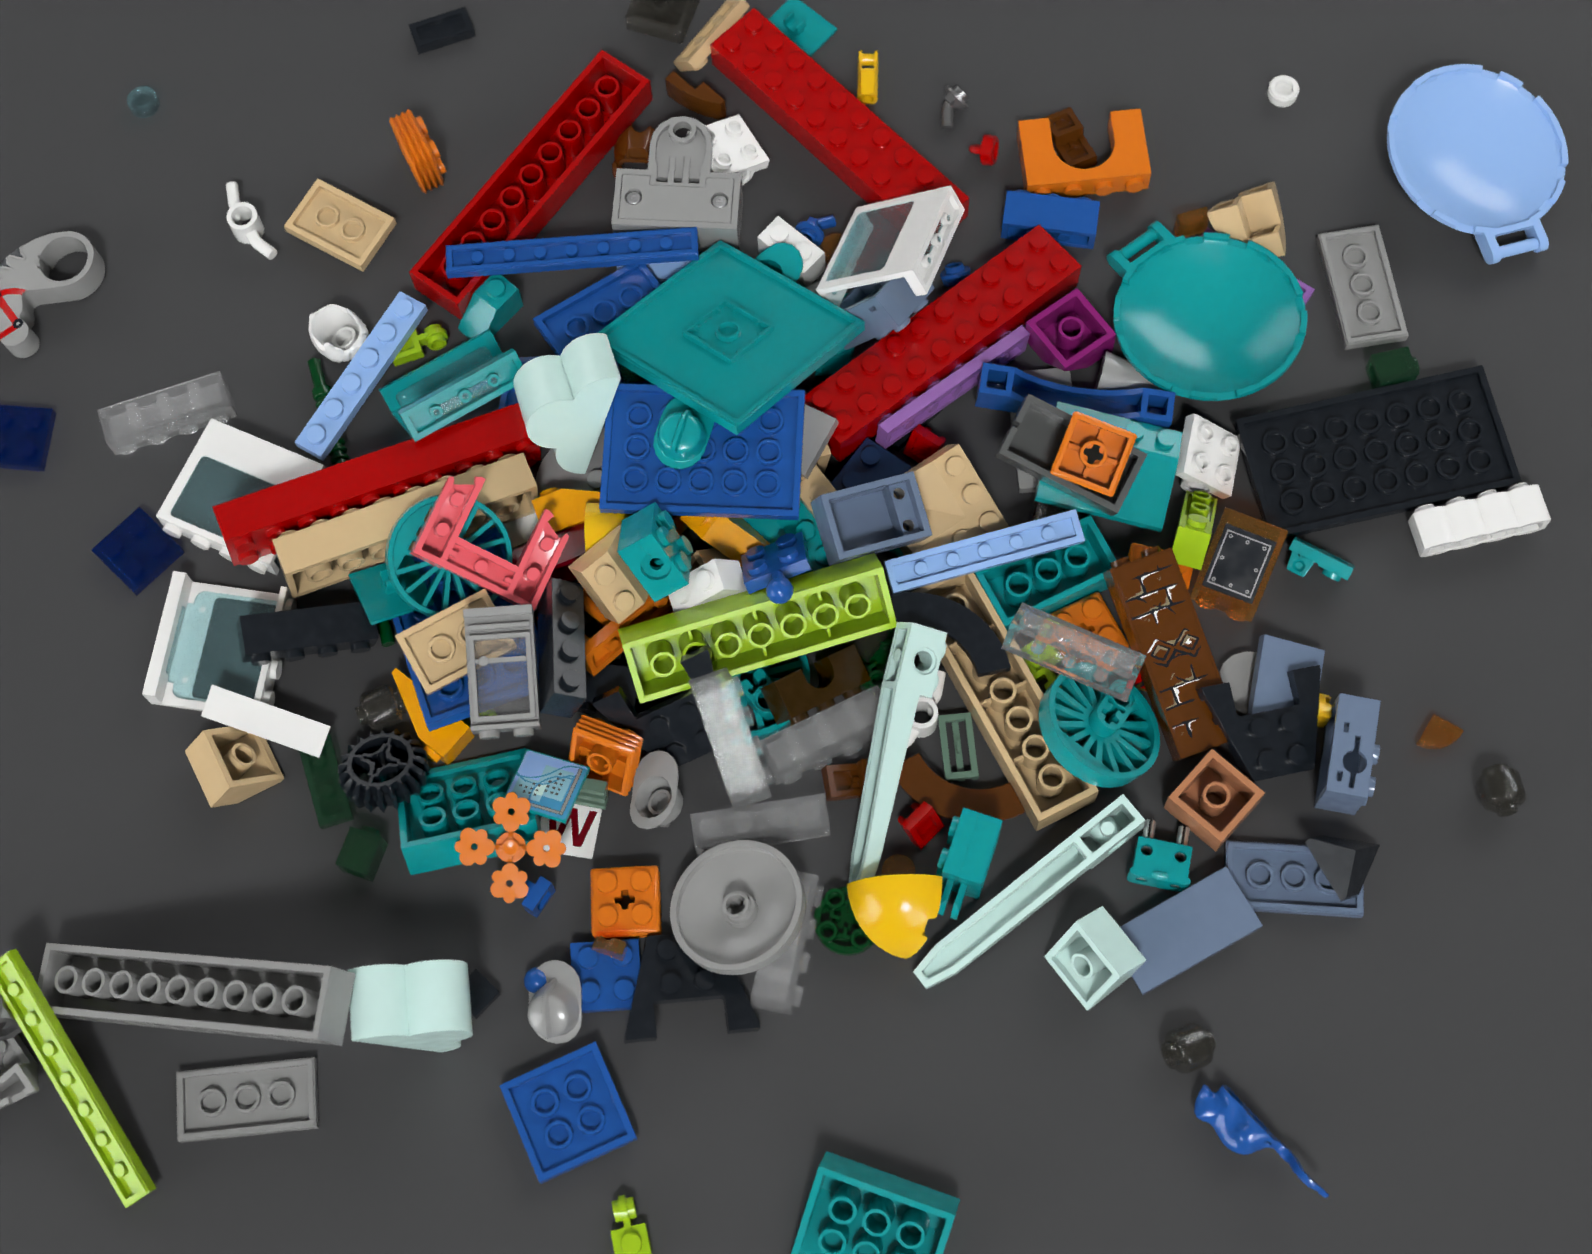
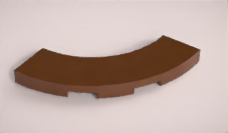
[898,753,1026,821]

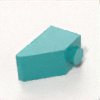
[458,275,523,339]

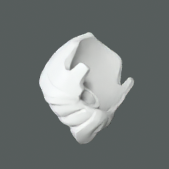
[309,304,369,363]

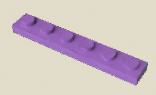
[875,325,1030,449]

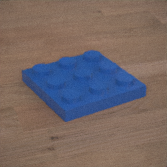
[499,1041,638,1184]

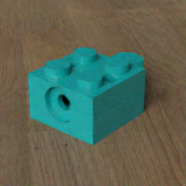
[617,502,693,602]
[936,807,1003,920]

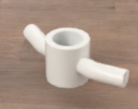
[226,182,277,260]
[907,670,946,748]

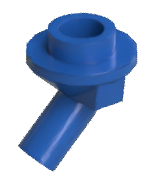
[795,215,836,246]
[940,262,971,287]

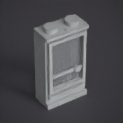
[463,604,541,739]

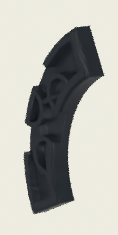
[890,592,1011,677]

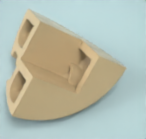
[1207,181,1286,257]

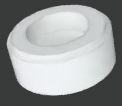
[1267,75,1299,107]

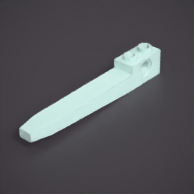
[849,622,947,883]
[913,794,1145,990]

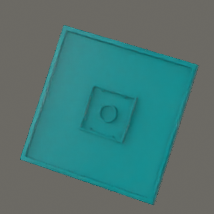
[598,240,865,435]

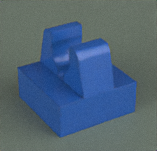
[521,876,556,918]

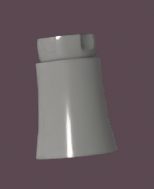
[1095,350,1163,390]

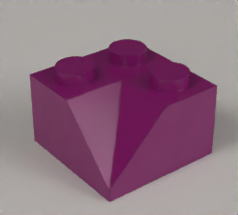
[1025,288,1116,371]

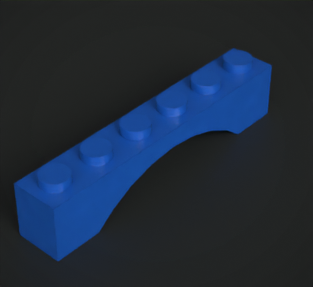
[975,362,1175,429]

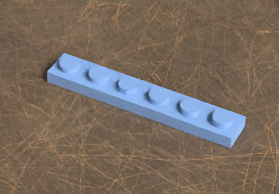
[295,291,428,461]
[884,509,1085,594]

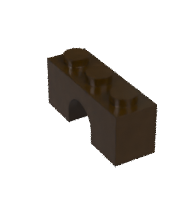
[760,644,871,726]

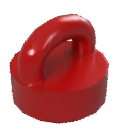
[968,134,999,166]

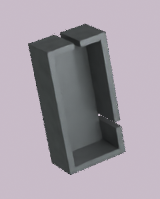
[995,394,1147,516]

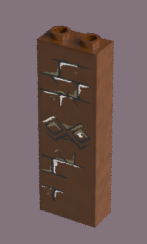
[1103,545,1228,761]

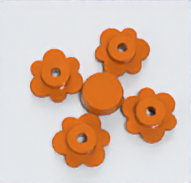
[454,792,566,903]

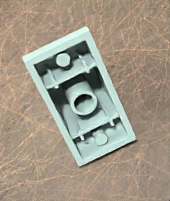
[513,333,621,474]
[348,960,473,1052]

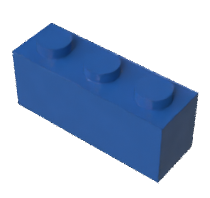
[1001,190,1100,249]

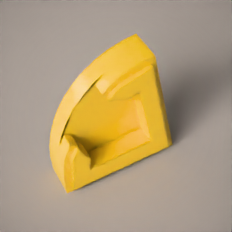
[1317,693,1332,728]

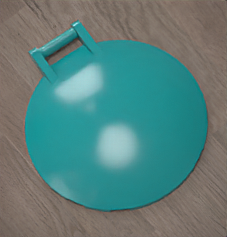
[1106,221,1308,401]

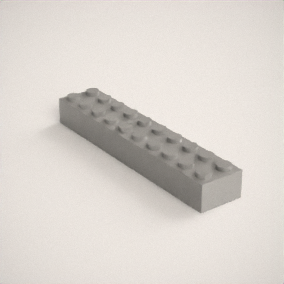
[37,943,355,1046]

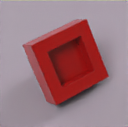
[903,424,946,463]
[898,801,944,849]

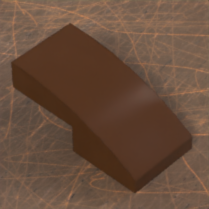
[665,71,726,120]
[1043,107,1097,169]
[821,759,898,801]

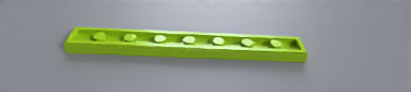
[0,949,157,1208]

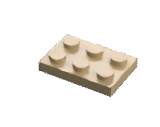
[284,178,397,272]
[395,588,517,696]

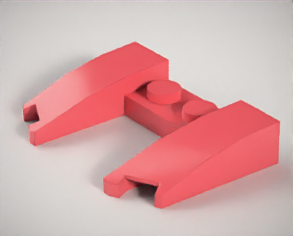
[409,477,569,611]

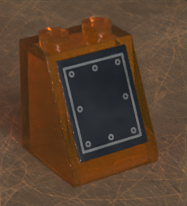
[1190,507,1288,622]

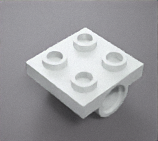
[686,114,770,186]
[1175,413,1240,499]

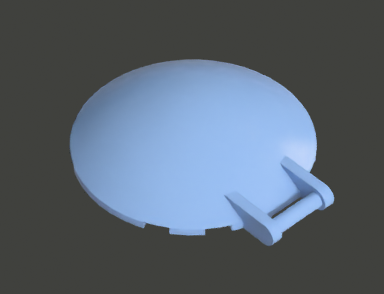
[1387,64,1568,265]

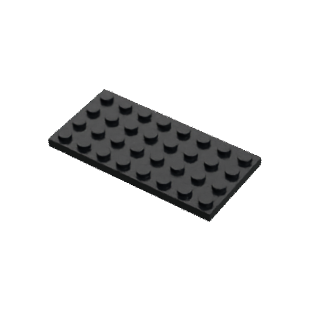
[1233,365,1522,541]

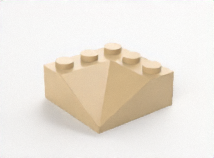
[893,444,1009,556]

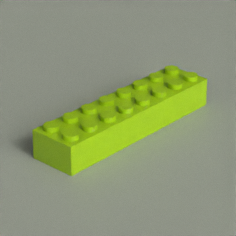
[618,553,897,704]

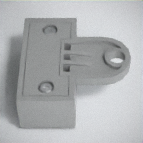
[611,116,743,251]

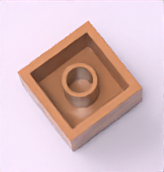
[1164,749,1265,852]

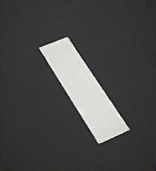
[201,685,331,758]

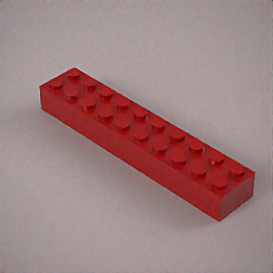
[710,8,970,255]
[409,49,653,320]
[805,225,1082,462]
[212,403,541,566]

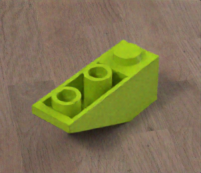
[1172,490,1218,570]

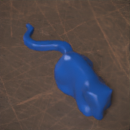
[1194,1084,1330,1199]

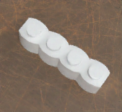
[1408,482,1551,557]

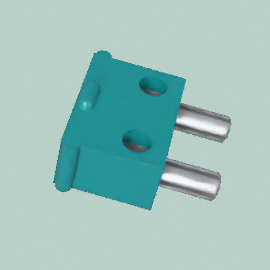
[1127,819,1193,892]

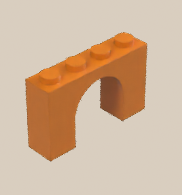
[1016,108,1151,198]

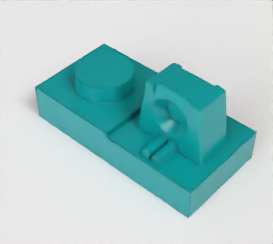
[1286,536,1355,582]

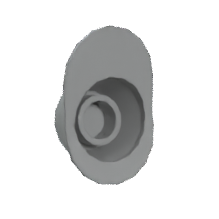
[630,750,683,830]
[527,960,582,1044]

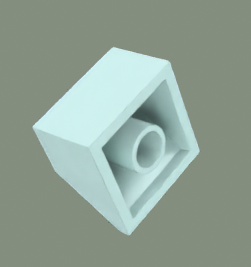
[1044,906,1146,1011]

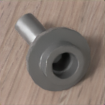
[941,85,969,129]

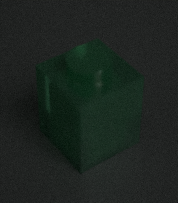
[1365,346,1420,389]
[335,825,388,882]

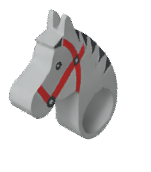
[0,231,105,358]

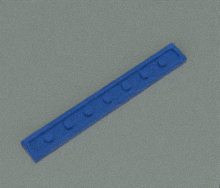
[446,227,699,279]

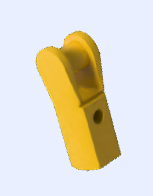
[857,51,878,104]

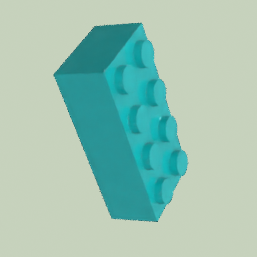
[974,515,1116,636]

